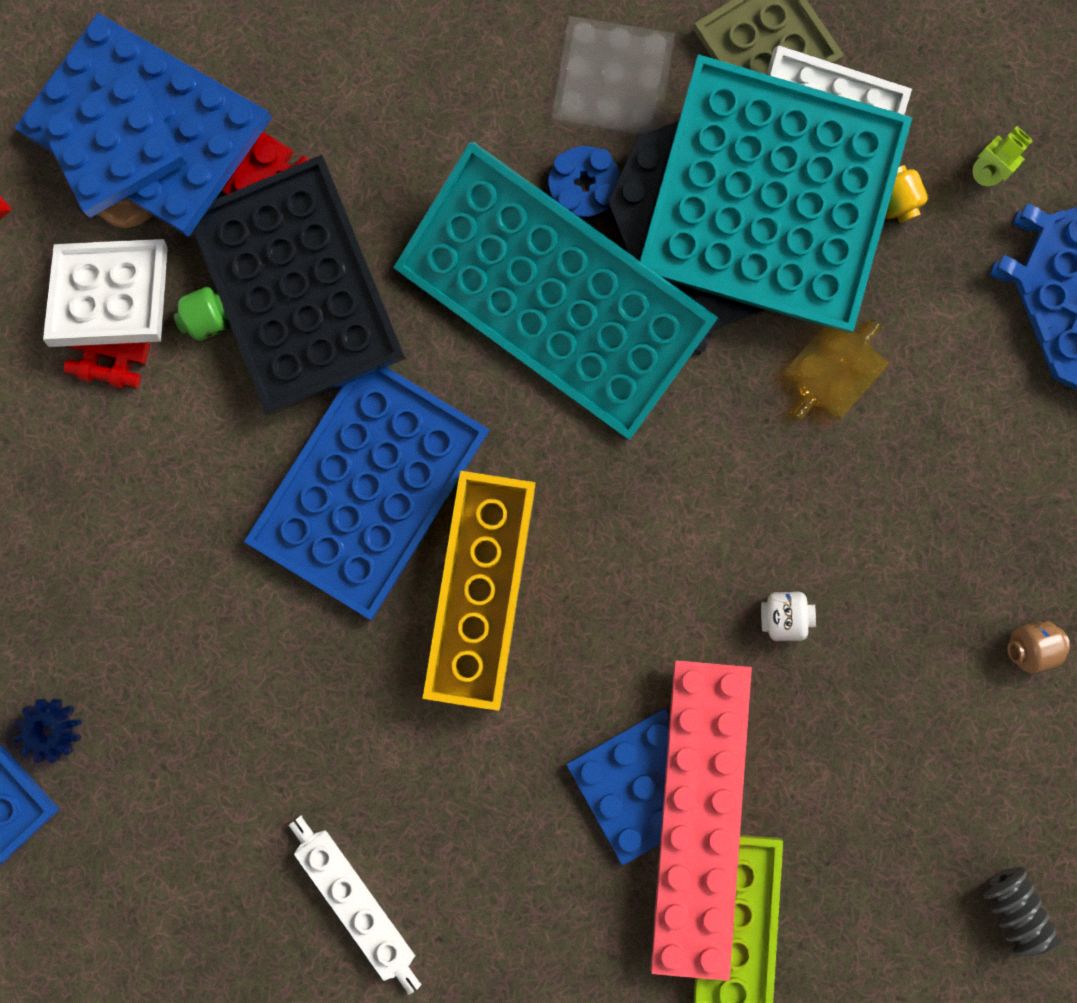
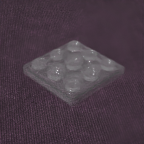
[551,16,675,137]

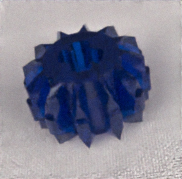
[13,698,83,763]

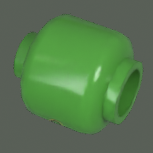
[174,287,230,341]

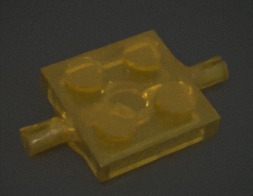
[784,318,890,421]

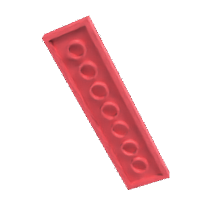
[650,660,752,981]

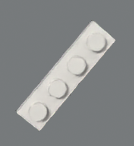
[767,45,912,115]

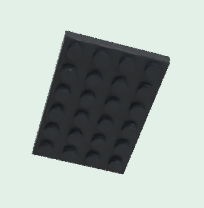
[193,155,406,416]

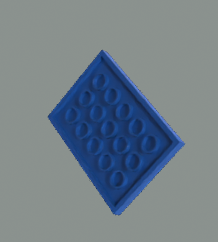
[14,13,272,237]
[244,367,490,620]

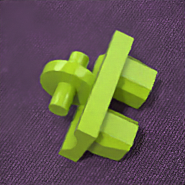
[972,126,1033,187]

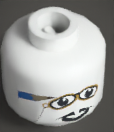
[761,592,816,641]

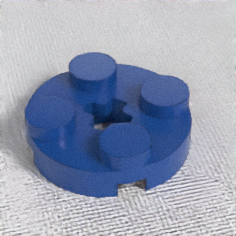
[548,146,620,220]

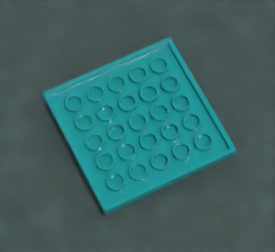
[640,54,913,334]

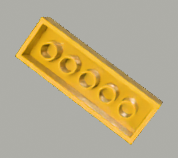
[423,471,535,711]

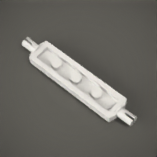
[288,815,421,995]

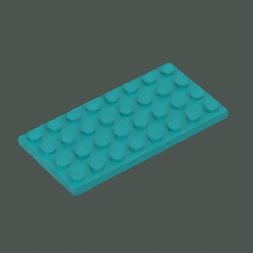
[393,142,718,440]

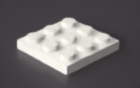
[43,239,168,347]

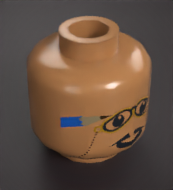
[1008,620,1070,674]

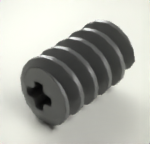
[983,867,1062,956]

